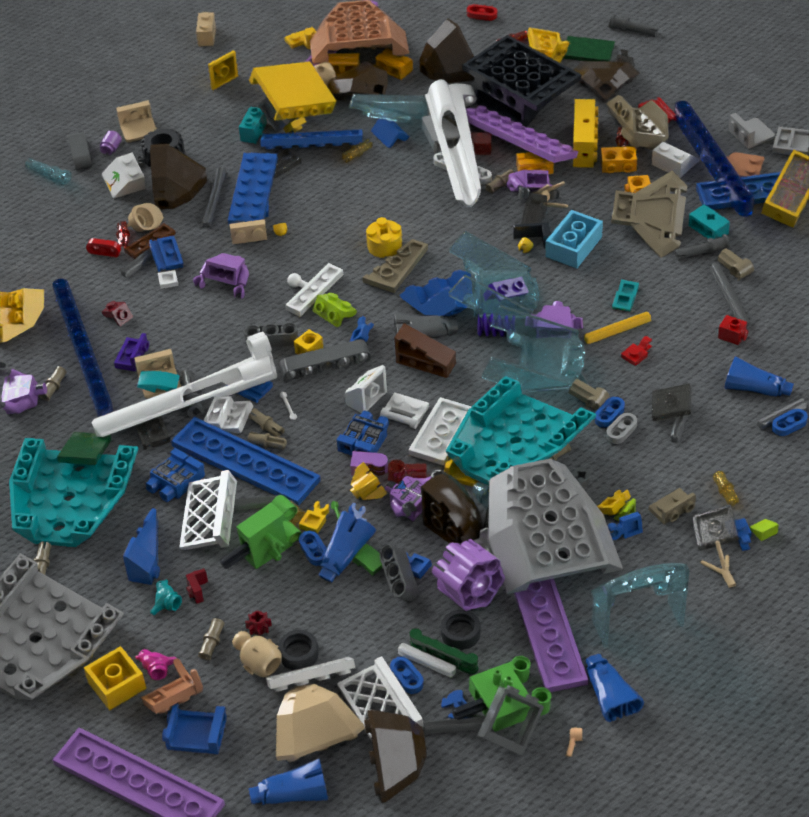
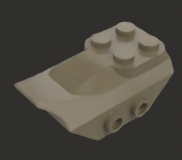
[606,95,669,150]

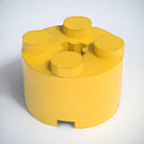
[366,217,402,258]

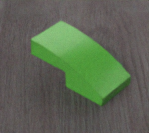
[352,544,383,576]

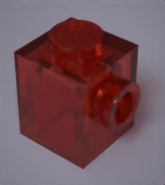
[471,133,492,155]

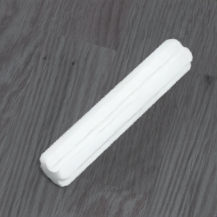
[398,643,456,677]

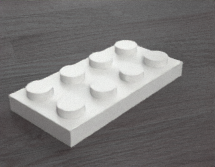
[408,397,471,466]
[266,657,356,691]

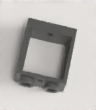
[478,685,544,756]

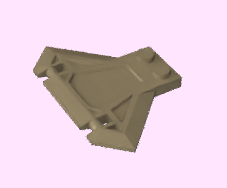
[611,170,687,258]

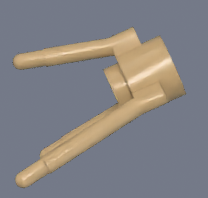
[532,182,568,208]

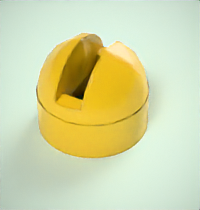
[273,223,287,236]
[518,237,534,253]

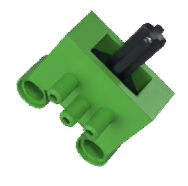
[220,495,302,569]
[452,656,551,732]

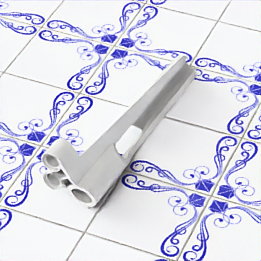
[425,80,481,207]
[92,332,277,437]

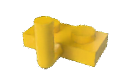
[285,27,316,49]

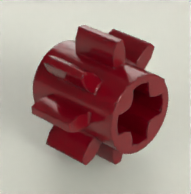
[245,610,272,636]

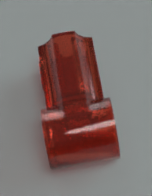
[388,460,427,484]

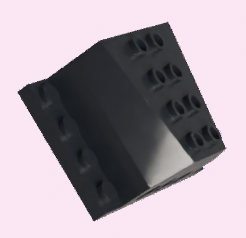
[462,35,581,127]

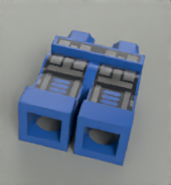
[336,410,389,456]
[146,448,205,502]

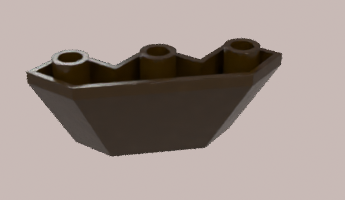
[419,18,475,83]
[327,61,388,104]
[574,62,639,103]
[150,144,207,210]
[364,710,427,803]

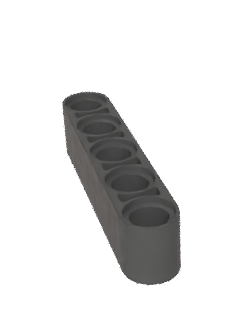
[278,339,371,382]

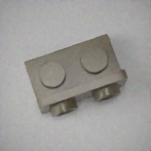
[648,488,696,524]

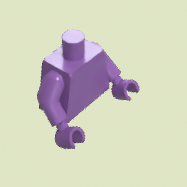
[193,253,249,299]
[525,301,583,340]

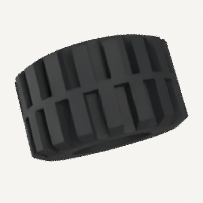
[141,128,185,167]

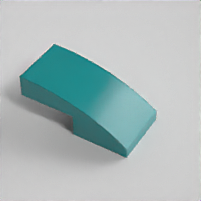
[612,279,639,312]
[137,371,180,393]

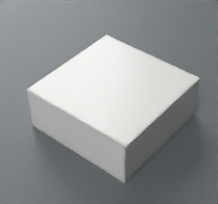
[158,270,178,289]

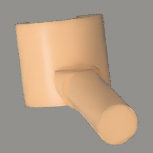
[566,728,582,757]

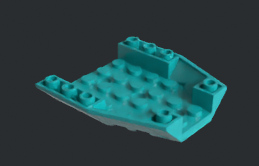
[446,376,596,486]
[9,438,139,547]

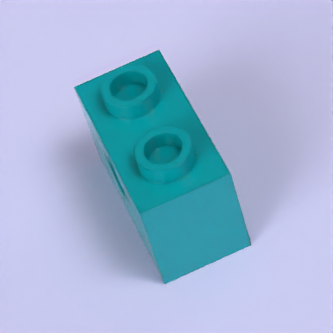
[239,107,267,144]
[688,205,730,239]

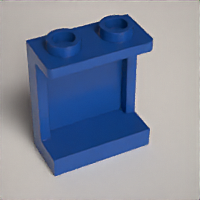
[162,703,227,754]

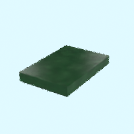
[563,36,615,62]
[57,432,111,465]

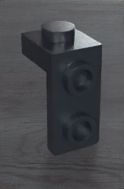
[513,222,553,249]

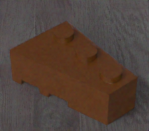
[394,323,456,378]

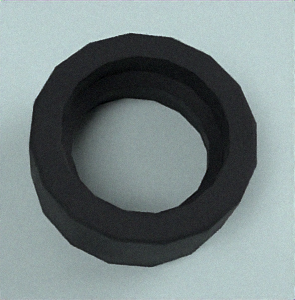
[440,609,481,650]
[278,629,319,670]

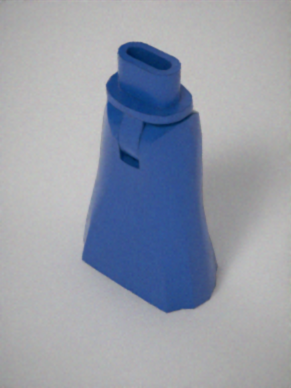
[725,356,794,397]
[318,511,376,583]
[585,654,644,722]
[249,759,328,805]

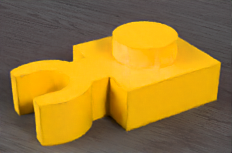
[597,490,631,516]
[299,501,329,534]

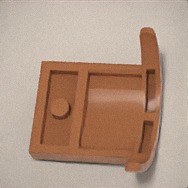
[141,658,203,714]

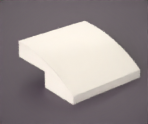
[203,396,253,433]

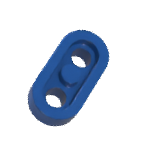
[595,397,625,428]
[772,409,808,436]
[299,531,326,566]
[390,657,424,694]

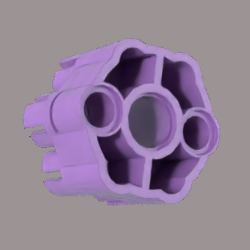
[432,539,505,611]

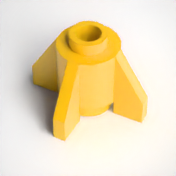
[350,462,387,500]

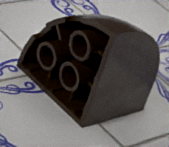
[421,473,483,545]

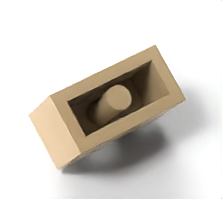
[196,12,216,46]

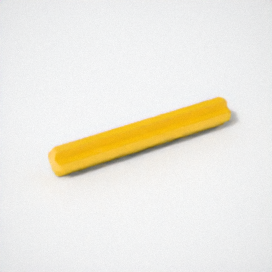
[584,312,651,344]

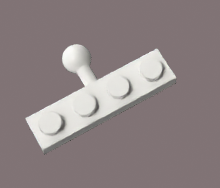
[286,263,343,317]

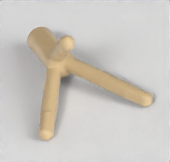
[701,541,736,588]

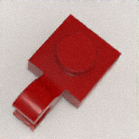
[621,336,652,366]

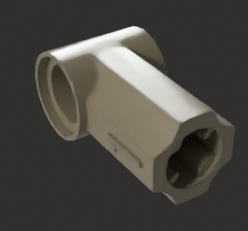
[718,248,754,280]
[568,379,610,411]

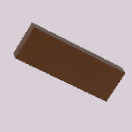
[124,223,176,259]

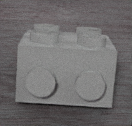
[729,113,775,149]

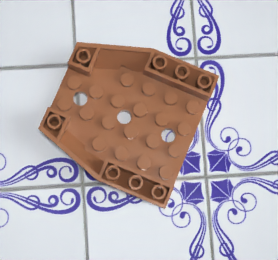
[310,0,409,64]

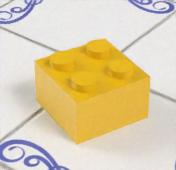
[84,646,146,711]

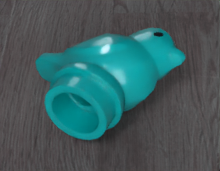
[150,579,182,615]

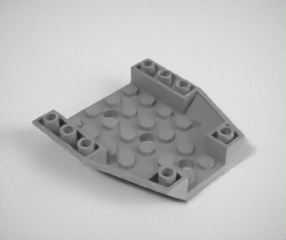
[488,459,623,594]
[0,553,124,700]

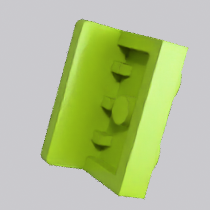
[312,293,357,327]

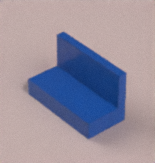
[371,115,410,148]

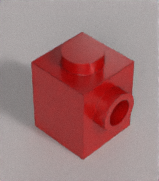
[718,315,749,345]

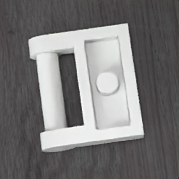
[380,392,429,429]

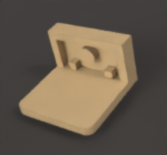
[116,101,156,142]
[230,219,267,244]
[134,349,181,398]

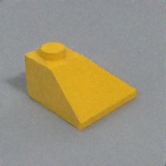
[208,50,238,90]

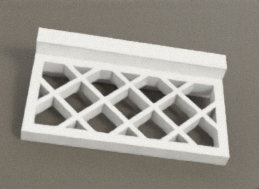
[179,470,237,550]
[337,656,424,741]

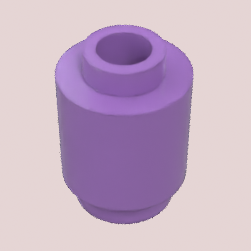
[100,131,122,155]

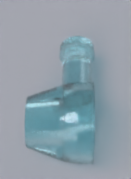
[472,482,489,504]

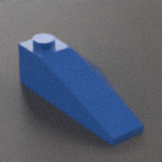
[123,508,160,585]

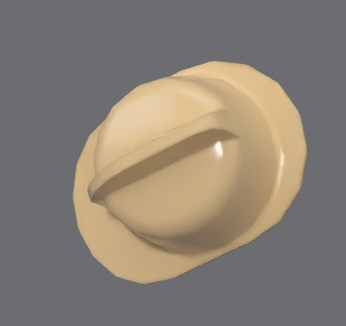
[127,203,163,232]

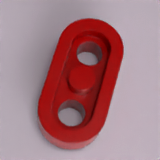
[467,4,498,21]
[86,238,122,258]

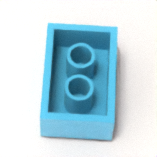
[546,210,603,268]

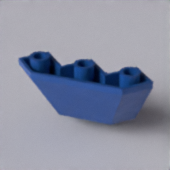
[400,270,473,316]

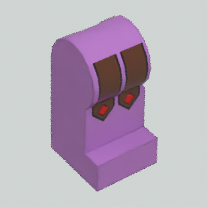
[350,451,388,476]

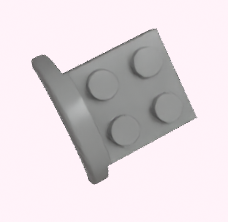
[772,127,809,156]

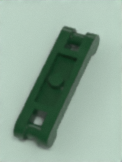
[409,628,478,675]

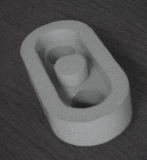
[606,413,637,444]

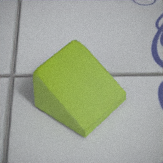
[613,498,636,521]
[749,519,779,542]

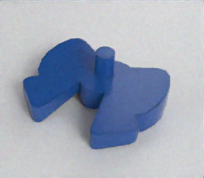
[441,690,467,719]

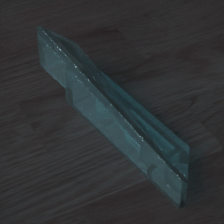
[349,94,428,124]

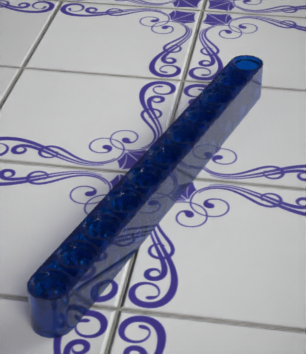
[674,101,754,217]
[52,278,114,418]

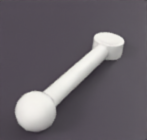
[279,392,297,420]

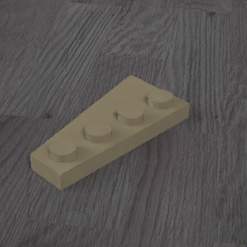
[363,239,428,293]

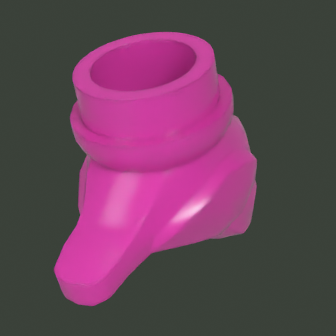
[136,649,176,680]

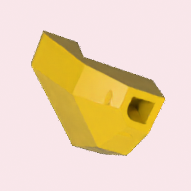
[0,288,44,343]

